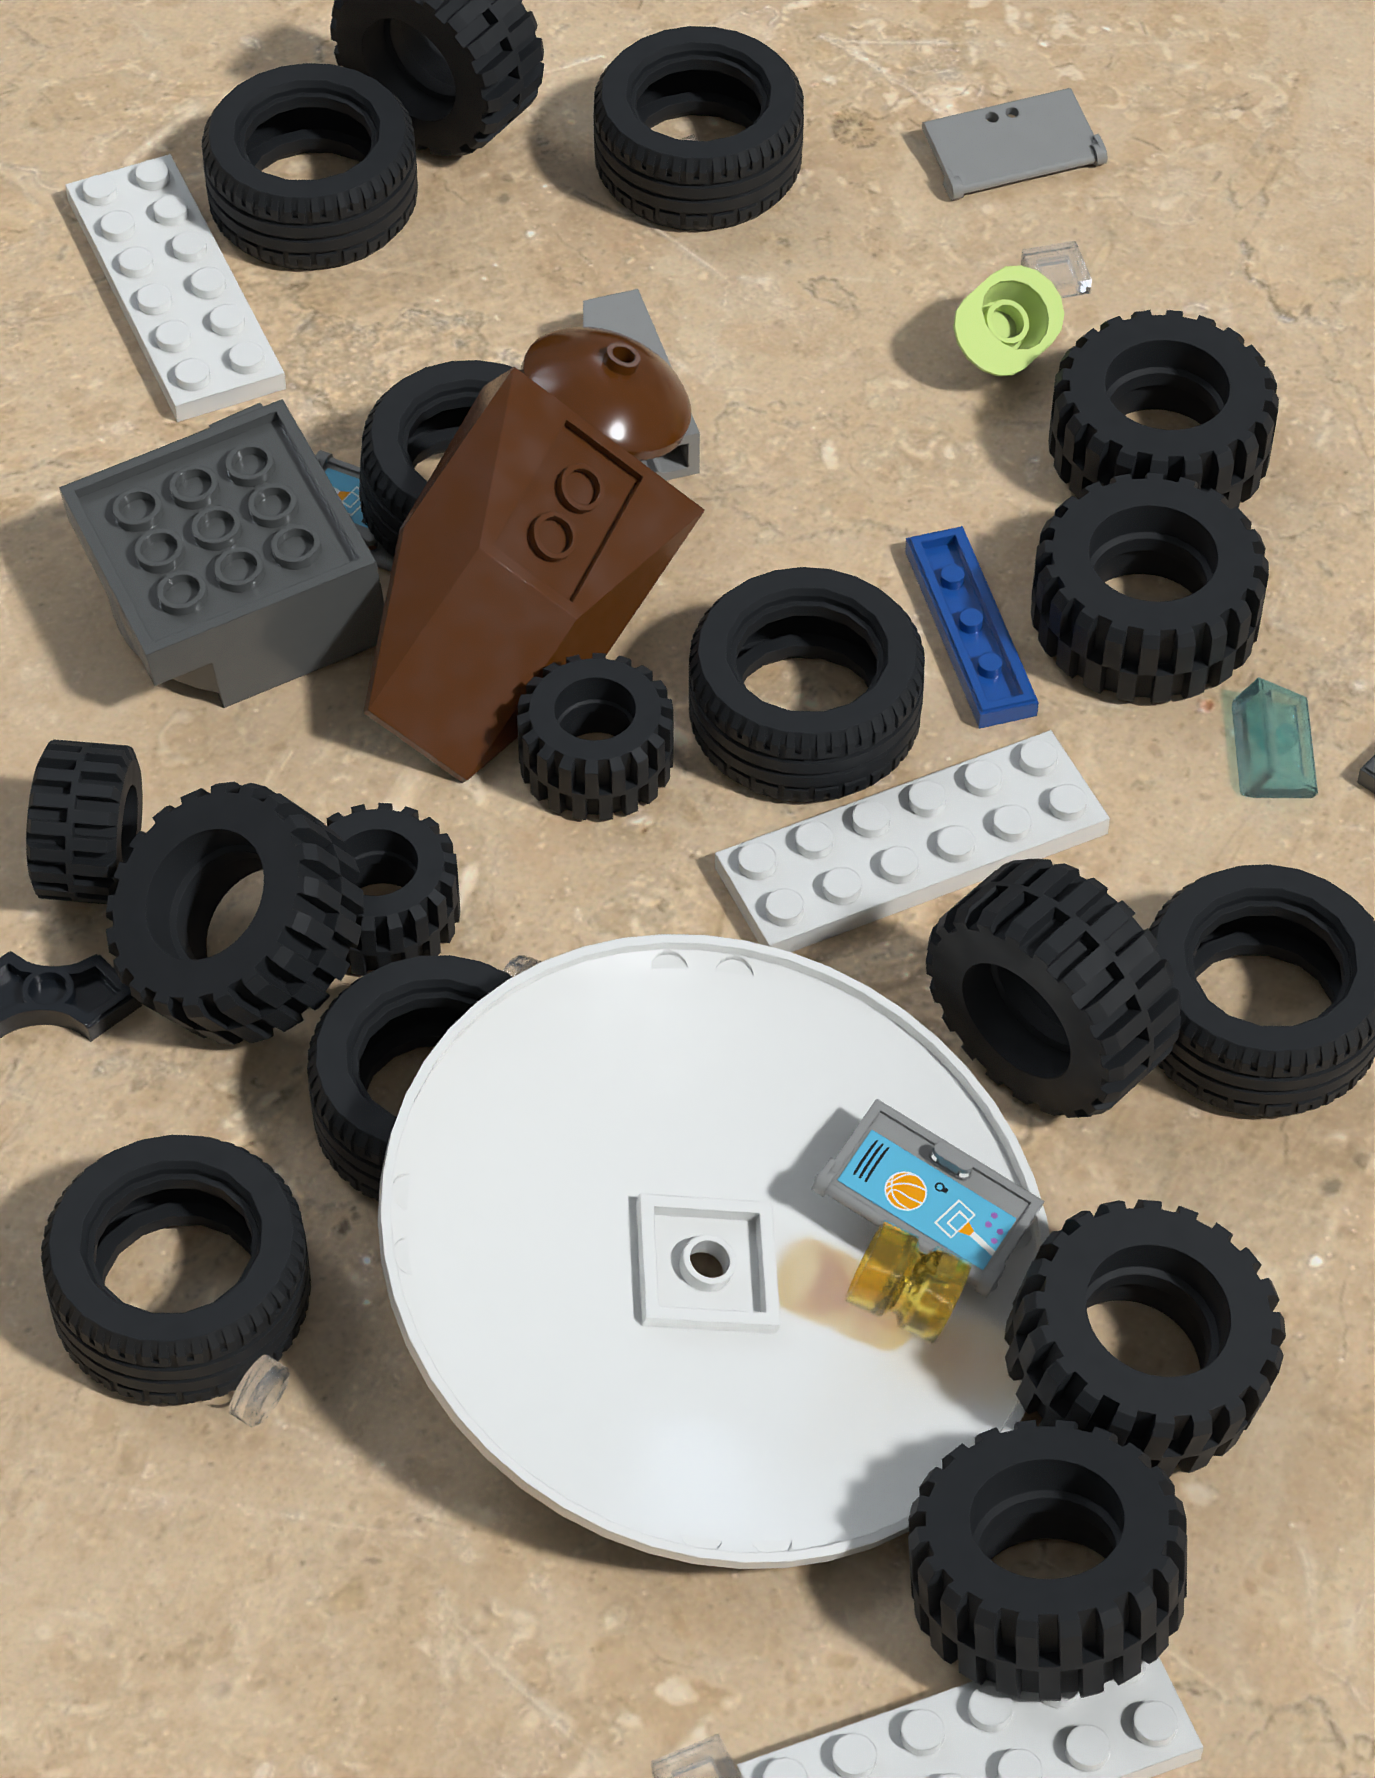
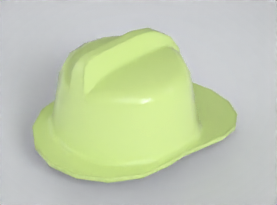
[953,265,1064,376]

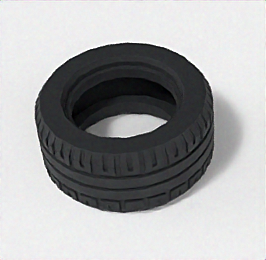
[593,26,804,231]
[201,63,418,270]
[359,360,520,557]
[688,567,925,803]
[1149,864,1375,1117]
[307,955,512,1202]
[41,1135,311,1405]

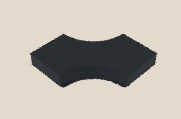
[0,951,142,1042]

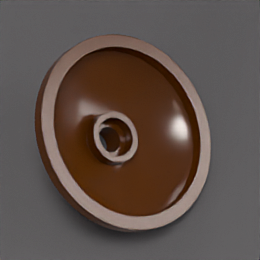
[520,327,692,460]

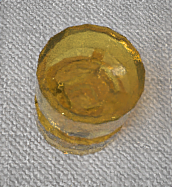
[844,1220,972,1344]

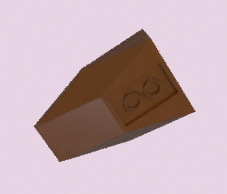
[363,367,705,783]

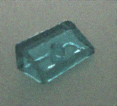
[1232,677,1318,798]

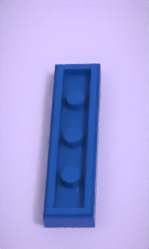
[905,526,1039,729]

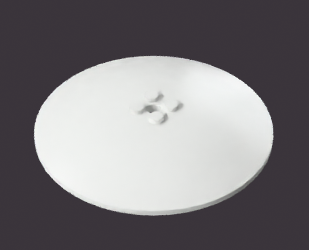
[378,934,1050,1569]

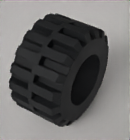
[517,653,674,821]
[26,739,143,904]
[327,803,461,976]

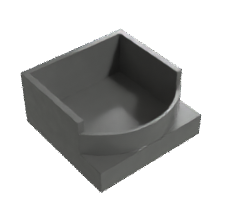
[59,399,385,708]

